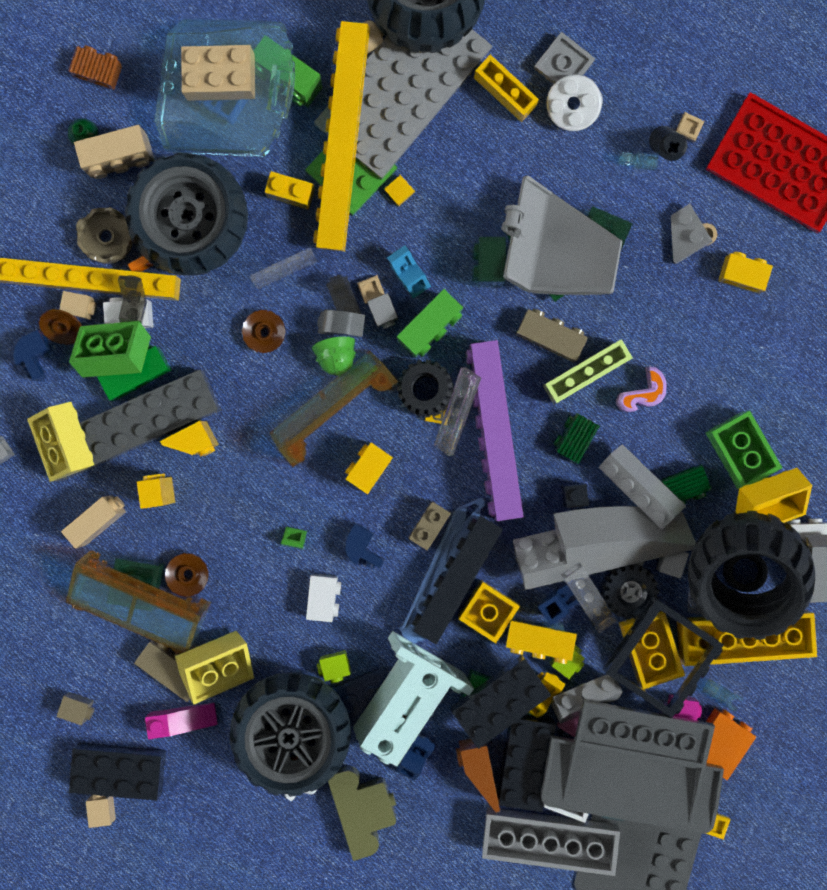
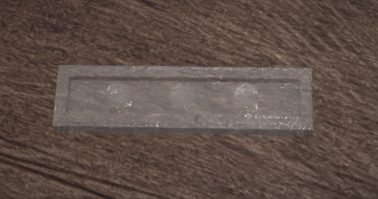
[434,368,481,456]
[561,562,617,633]

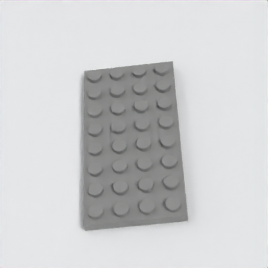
[314,29,492,180]

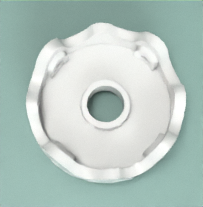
[547,74,603,131]

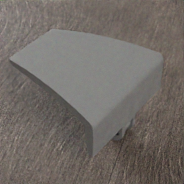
[501,176,622,295]

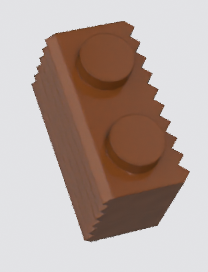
[68,45,122,90]

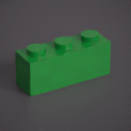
[97,345,172,401]

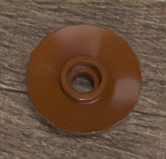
[39,309,82,345]
[242,310,286,353]
[165,553,209,597]

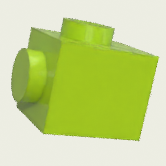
[549,645,585,679]
[317,650,351,683]

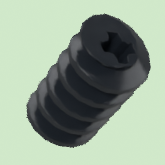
[649,126,687,161]

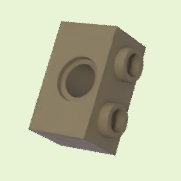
[409,501,451,551]

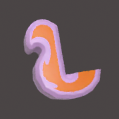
[616,367,667,412]

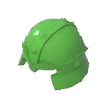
[312,336,356,377]

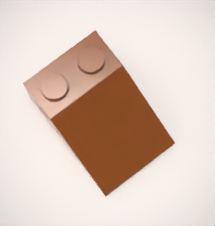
[456,738,500,812]

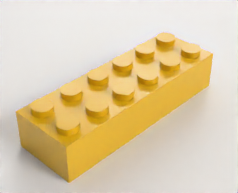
[677,610,817,666]

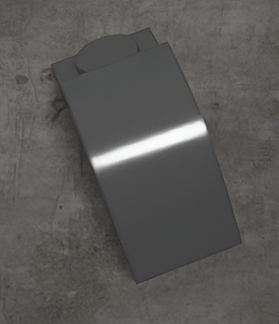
[317,310,365,337]

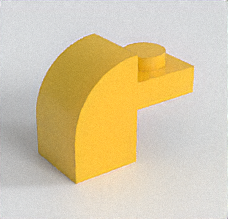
[529,672,565,718]

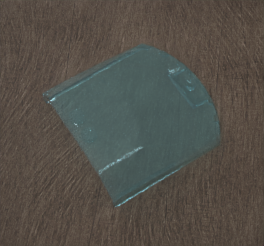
[154,19,295,157]

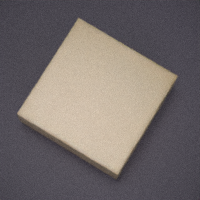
[676,112,704,143]
[357,275,385,304]

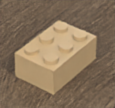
[181,45,255,101]
[74,125,154,179]

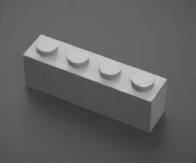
[599,444,686,529]

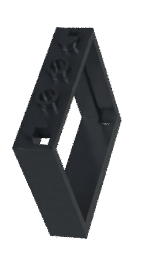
[603,596,724,718]

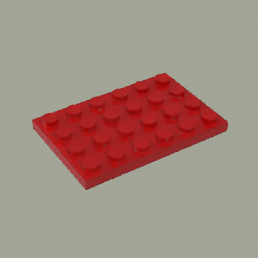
[705,92,827,234]

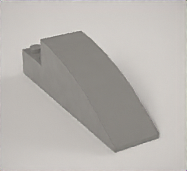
[513,506,696,590]

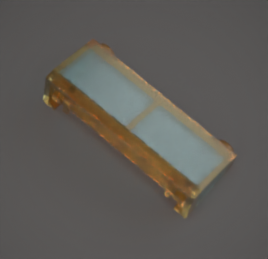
[269,350,398,467]
[66,550,211,654]

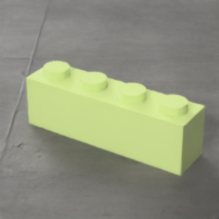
[543,339,632,404]

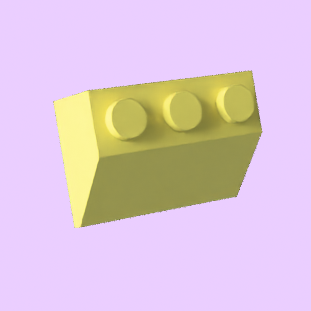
[27,402,94,482]
[175,631,254,705]

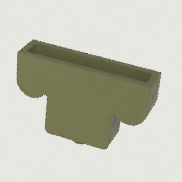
[328,765,397,861]

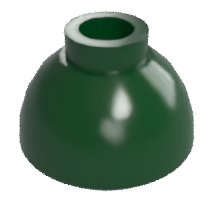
[68,118,99,146]

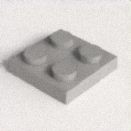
[534,32,596,84]

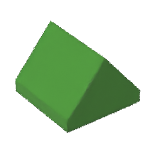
[281,527,307,550]

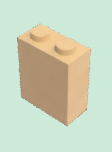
[61,495,126,549]

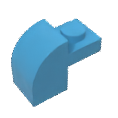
[387,245,431,299]

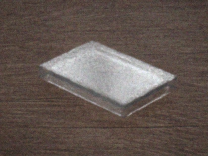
[250,248,317,289]

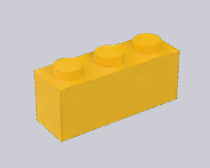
[474,54,539,122]
[137,474,175,509]
[506,620,577,664]

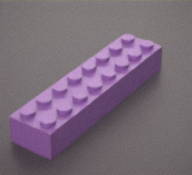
[466,340,523,521]

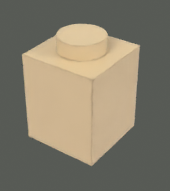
[59,291,96,320]
[86,795,116,828]

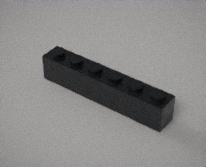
[411,516,503,645]

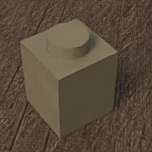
[56,692,95,725]

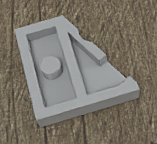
[671,204,713,264]

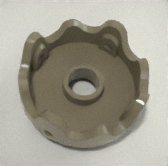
[76,207,133,264]

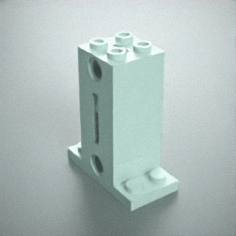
[353,631,474,766]

